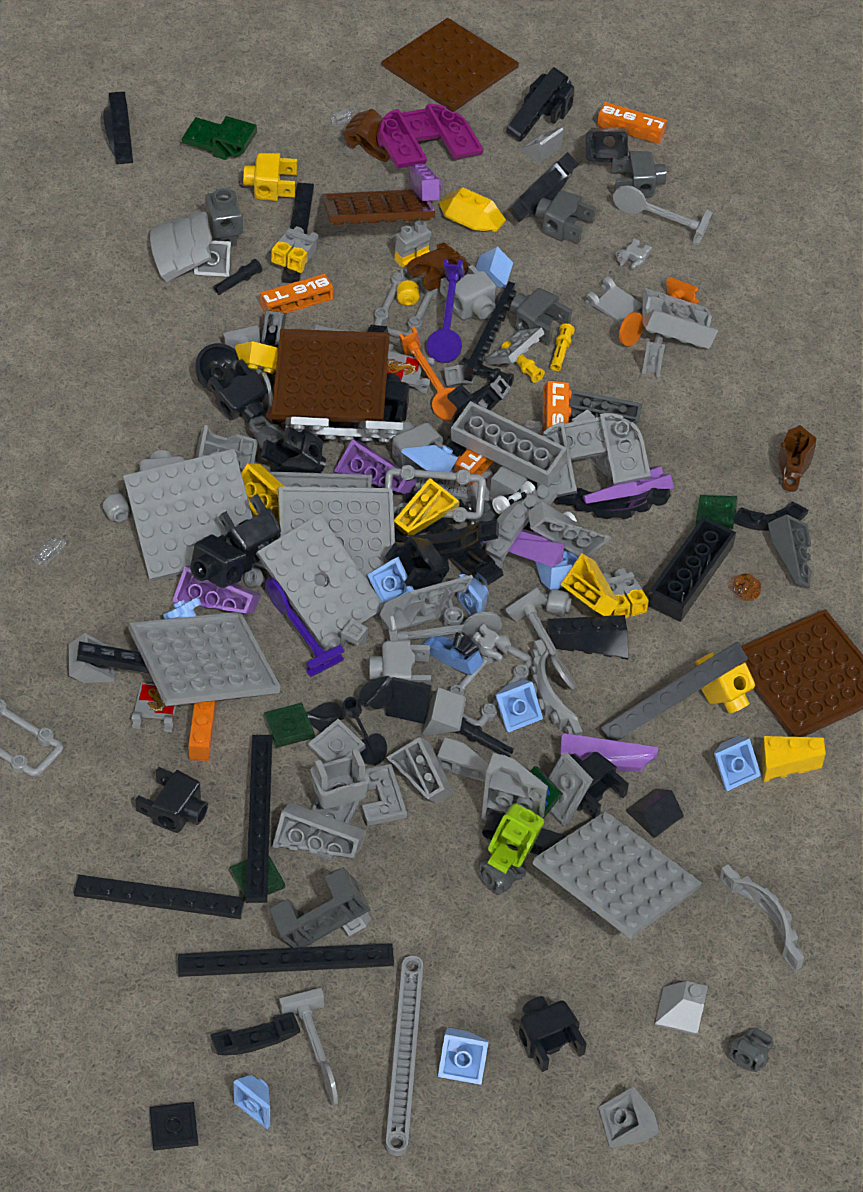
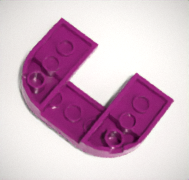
[377,104,484,168]

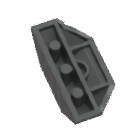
[569,390,643,424]

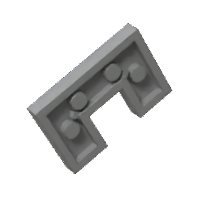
[485,327,545,366]
[362,764,407,826]

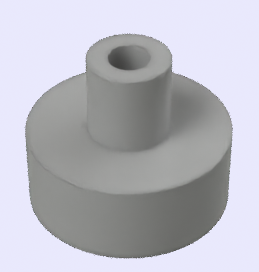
[244,568,265,588]
[320,632,341,652]

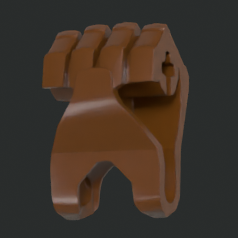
[343,109,390,162]
[407,243,471,291]
[778,425,817,492]

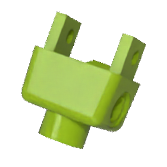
[488,803,544,874]

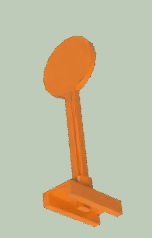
[619,277,699,346]
[399,327,457,421]

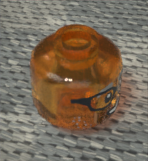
[733,573,762,601]

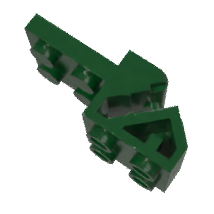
[182,116,257,160]

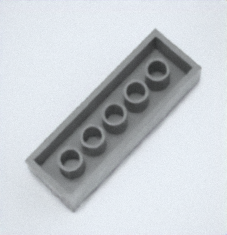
[451,401,567,487]

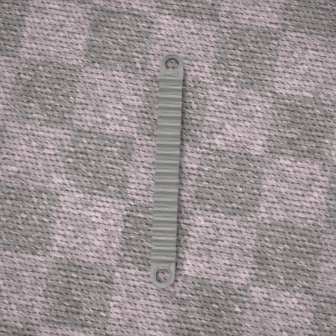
[386,955,423,1156]

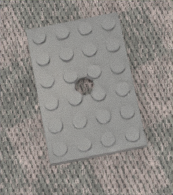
[256,514,382,647]

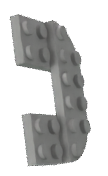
[537,413,651,497]
[285,417,403,442]

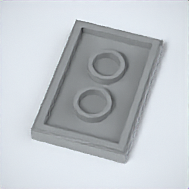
[549,752,593,825]

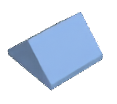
[476,246,513,288]
[368,557,414,603]

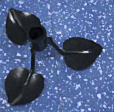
[306,676,393,766]

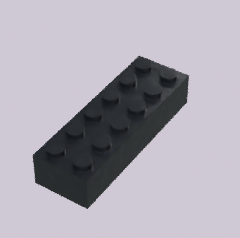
[648,517,736,622]

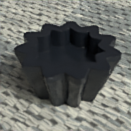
[452,632,479,657]

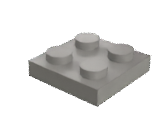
[308,719,366,763]

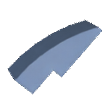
[422,636,483,675]

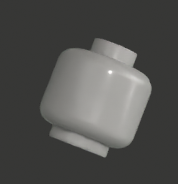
[103,494,131,522]
[543,589,572,616]

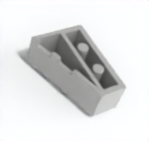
[386,737,454,803]

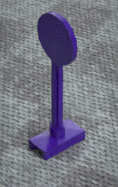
[427,259,465,363]
[265,578,344,678]

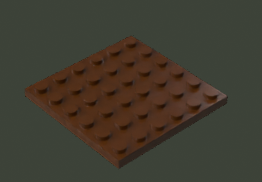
[381,17,519,112]
[322,189,435,225]
[272,329,390,422]
[741,609,863,737]

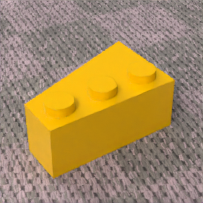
[394,478,459,535]
[560,553,619,616]
[761,736,826,782]

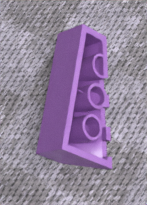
[410,163,443,201]
[334,439,418,494]
[172,566,261,614]

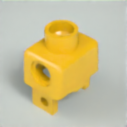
[243,153,297,201]
[695,652,755,714]

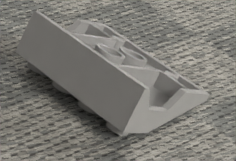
[642,288,718,349]
[195,425,258,472]
[380,575,473,632]
[481,753,548,819]

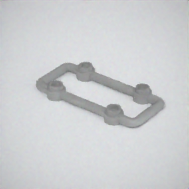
[374,267,439,338]
[384,465,486,523]
[448,645,533,727]
[0,699,63,777]

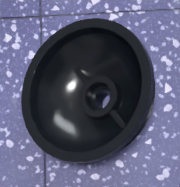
[195,343,239,392]

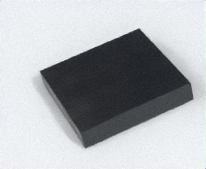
[386,677,432,724]
[149,1102,198,1151]

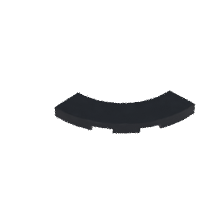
[732,501,809,531]

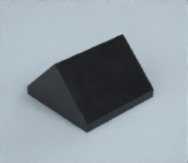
[626,789,684,838]

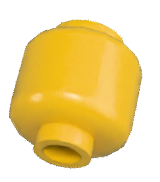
[396,280,420,306]

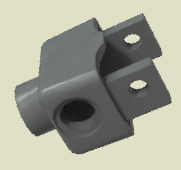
[611,151,666,198]
[205,188,243,246]
[536,191,596,243]
[510,288,572,344]

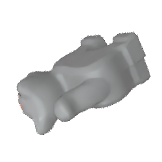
[615,238,652,270]
[472,623,511,661]

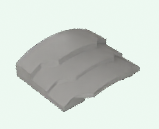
[150,209,212,282]

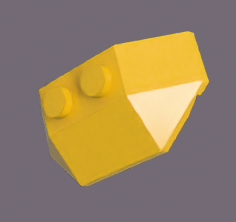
[439,187,506,232]

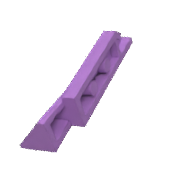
[483,529,565,567]
[560,733,658,772]

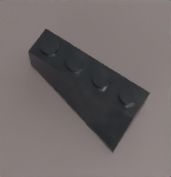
[546,615,628,660]

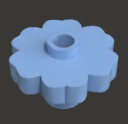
[163,596,201,619]

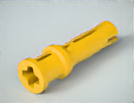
[550,323,575,372]
[501,341,545,383]

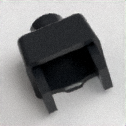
[523,73,574,124]
[586,127,628,162]
[207,359,267,423]
[384,373,409,423]
[261,427,326,473]
[218,494,281,562]
[190,534,255,588]
[385,537,450,590]
[570,751,629,818]
[135,767,208,833]
[519,996,587,1072]

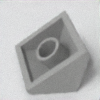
[521,127,563,163]
[194,240,232,277]
[490,466,529,498]
[422,687,466,736]

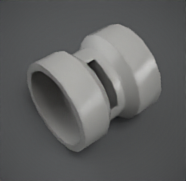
[443,607,464,627]

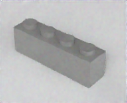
[528,501,611,557]
[272,802,366,858]

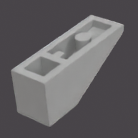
[437,738,489,782]

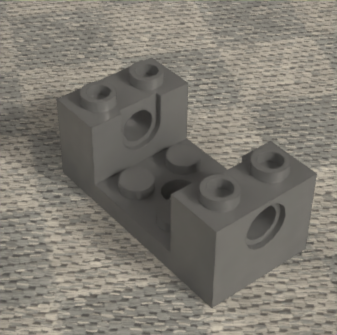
[270,867,371,948]

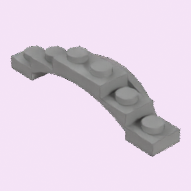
[485,484,558,568]
[531,639,583,736]
[719,864,804,972]

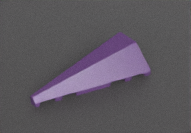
[582,466,674,503]

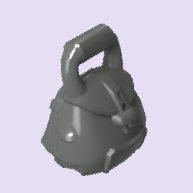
[249,416,285,454]
[478,859,526,895]
[728,1028,773,1072]

